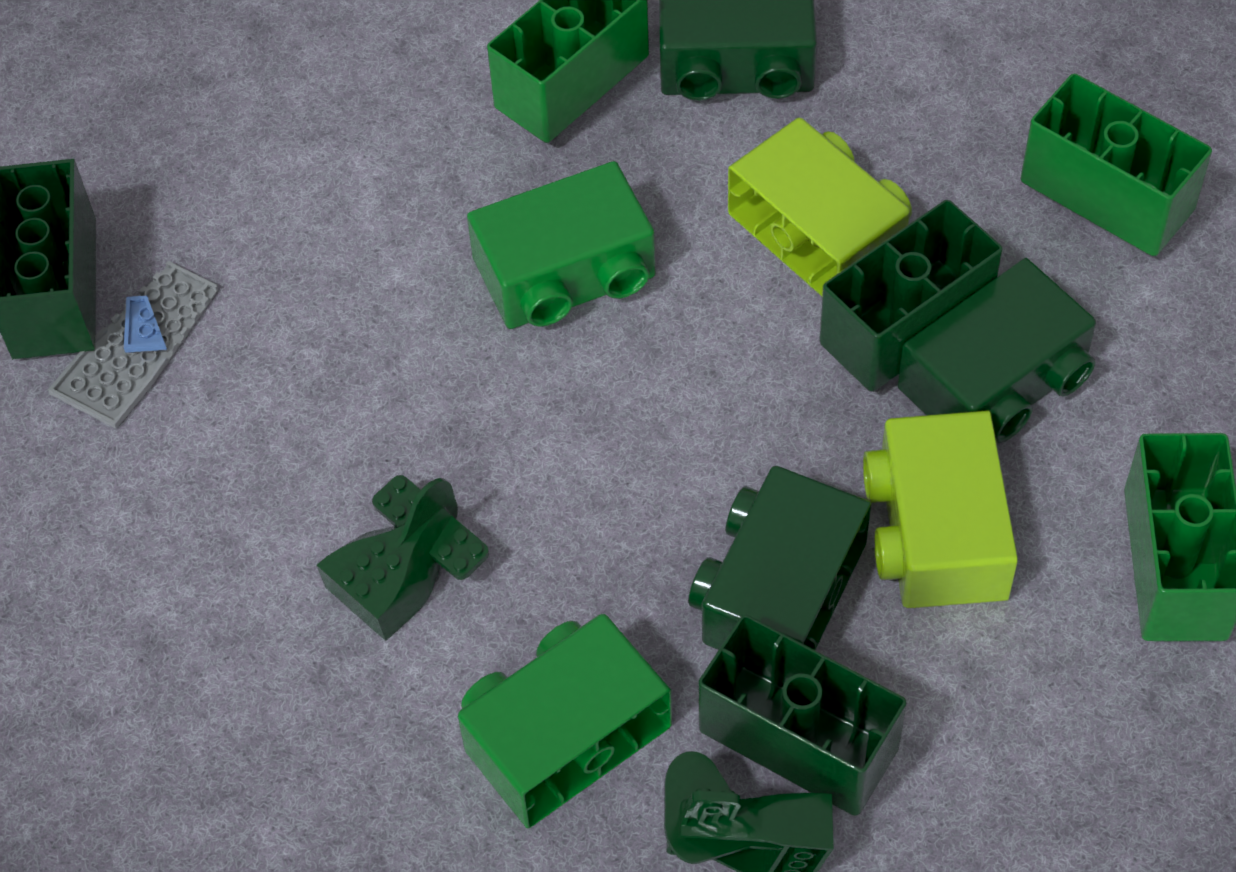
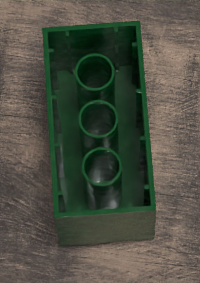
[0,159,96,360]

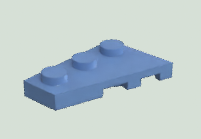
[124,296,167,353]

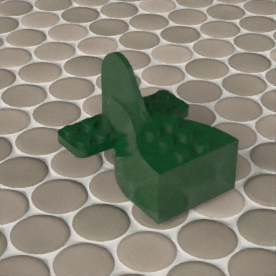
[316,475,489,641]
[664,751,834,872]

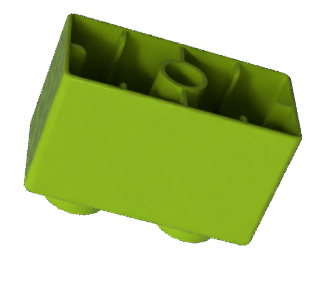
[728,118,912,296]
[863,411,1018,608]

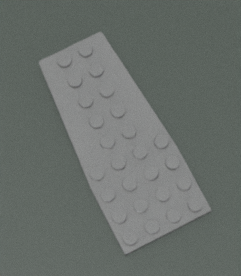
[48,261,218,429]

